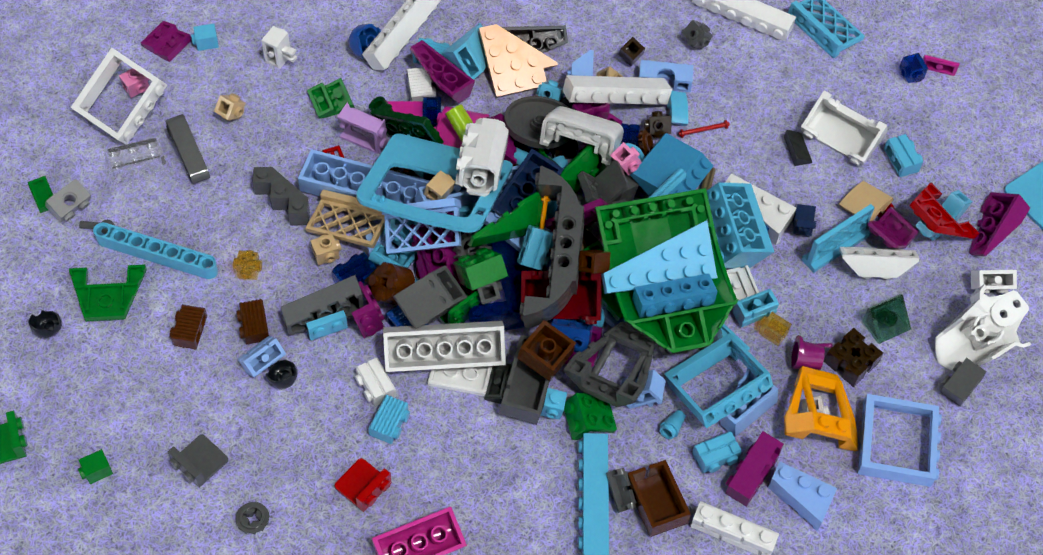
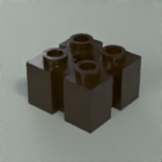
[824,328,884,387]

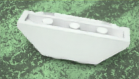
[839,247,920,279]

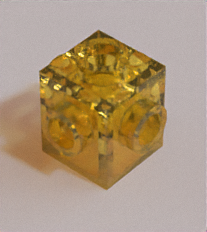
[233,250,262,280]

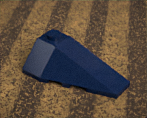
[492,149,564,215]

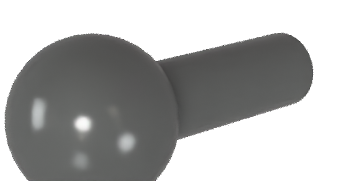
[79,219,115,234]

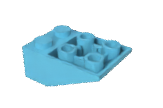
[442,23,488,80]

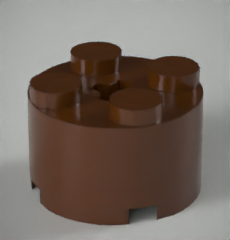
[369,262,415,305]

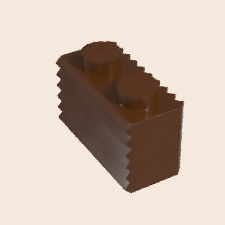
[236,299,269,345]
[170,304,207,350]

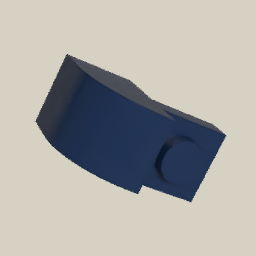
[792,204,817,236]

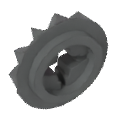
[236,502,270,535]

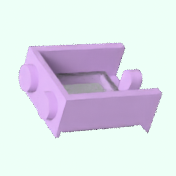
[337,102,388,154]

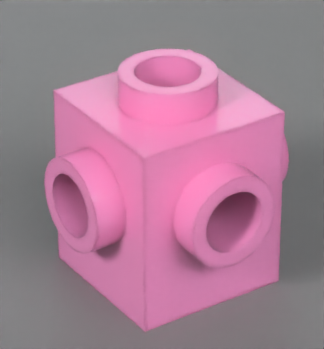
[119,68,150,98]
[610,142,642,176]

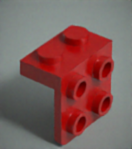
[334,458,392,512]

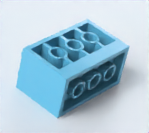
[707,182,774,268]

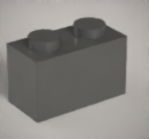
[940,357,987,406]

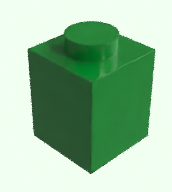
[78,449,113,484]

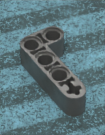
[165,114,210,184]

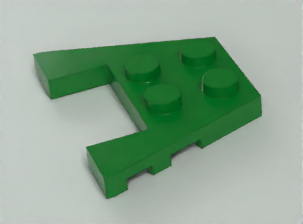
[69,264,147,322]

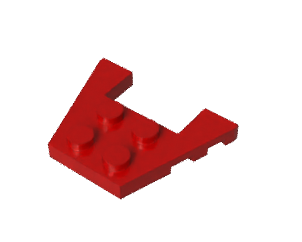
[909,182,980,239]

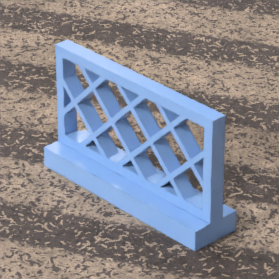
[382,198,461,254]

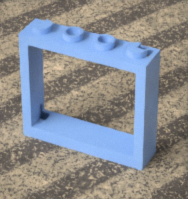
[857,394,942,487]

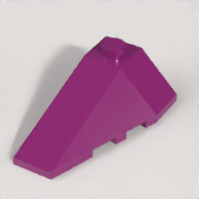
[969,192,1030,257]

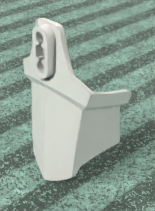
[935,284,1032,371]

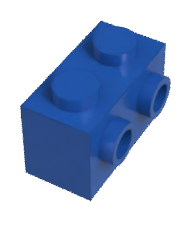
[551,319,593,353]

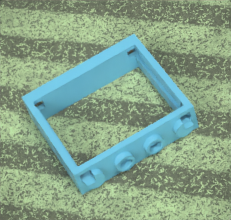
[664,333,773,428]

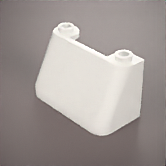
[801,91,888,166]
[539,106,624,165]

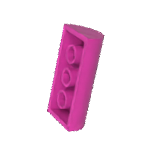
[372,506,467,555]

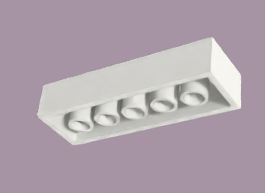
[383,321,506,372]

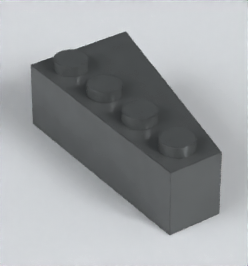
[281,275,363,336]

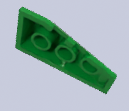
[468,191,547,247]

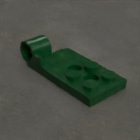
[369,96,444,144]

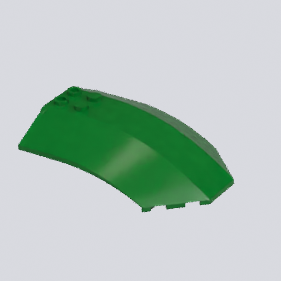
[595,188,739,353]

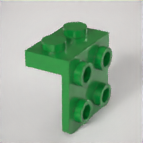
[437,290,480,324]
[564,393,617,440]
[0,410,28,464]

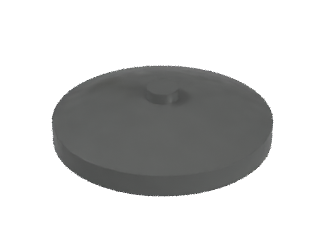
[504,96,572,149]

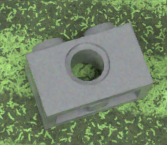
[45,179,91,223]

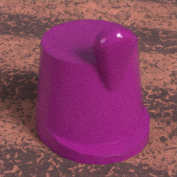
[791,335,833,370]

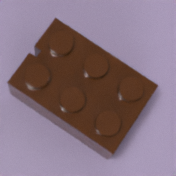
[627,460,691,537]

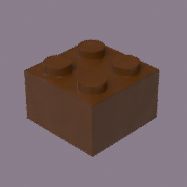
[517,320,576,381]

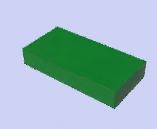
[27,176,53,213]

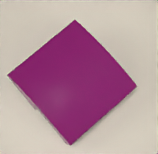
[141,21,192,62]

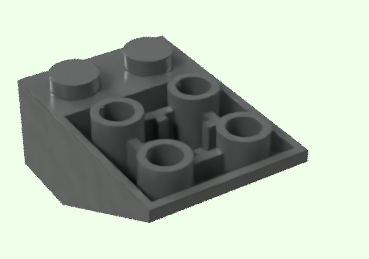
[393,265,467,329]

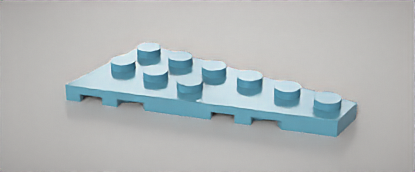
[601,220,717,294]

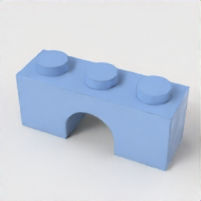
[639,60,694,92]

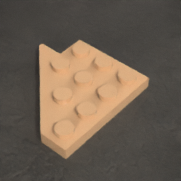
[479,24,558,98]

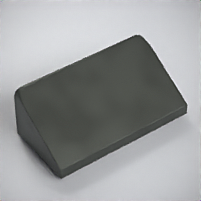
[784,130,812,166]
[484,364,512,404]

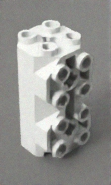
[455,118,509,197]

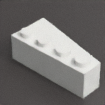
[725,174,797,246]

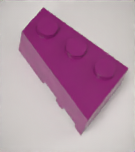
[725,431,784,507]

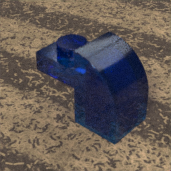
[423,97,441,127]

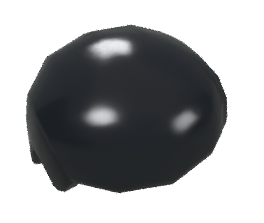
[28,310,62,338]
[266,360,298,389]

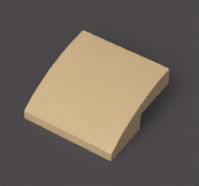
[839,180,894,221]

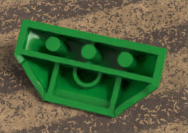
[560,144,600,193]

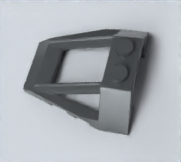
[564,322,656,407]

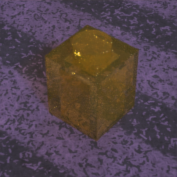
[759,312,792,346]

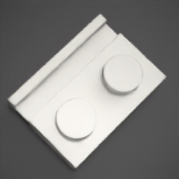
[726,265,759,307]

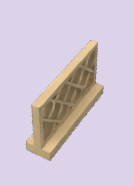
[305,190,385,248]

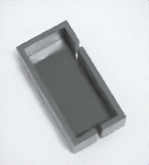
[498,335,549,425]

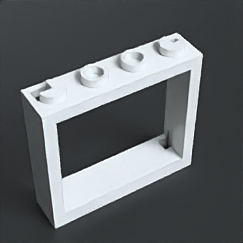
[71,47,167,145]

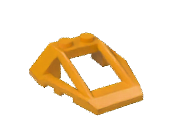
[784,366,858,452]

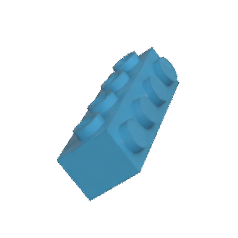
[632,273,718,318]

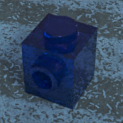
[899,53,928,83]

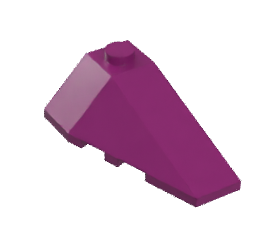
[410,40,475,103]

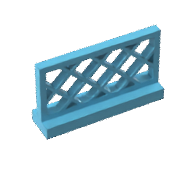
[788,0,865,58]
[801,204,875,273]

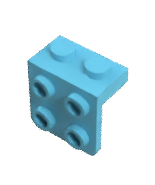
[306,310,348,340]

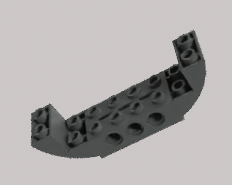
[520,166,585,328]

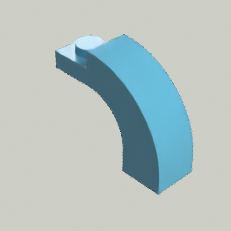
[916,190,973,241]

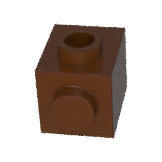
[578,249,611,273]

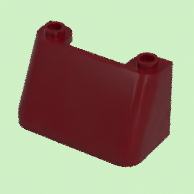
[521,270,603,324]

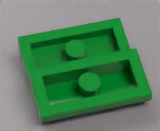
[307,78,355,119]

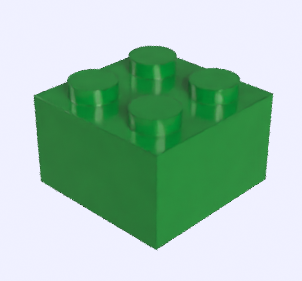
[453,248,508,290]

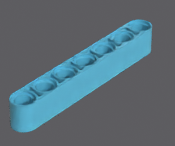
[93,222,218,279]

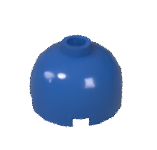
[349,24,381,59]

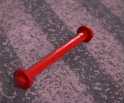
[678,120,730,138]

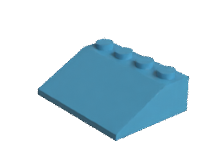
[631,133,714,196]

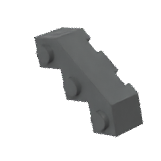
[252,167,310,226]

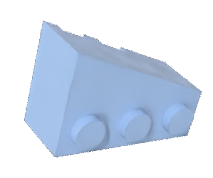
[721,368,778,437]
[768,462,837,532]

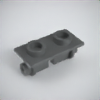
[606,467,637,513]

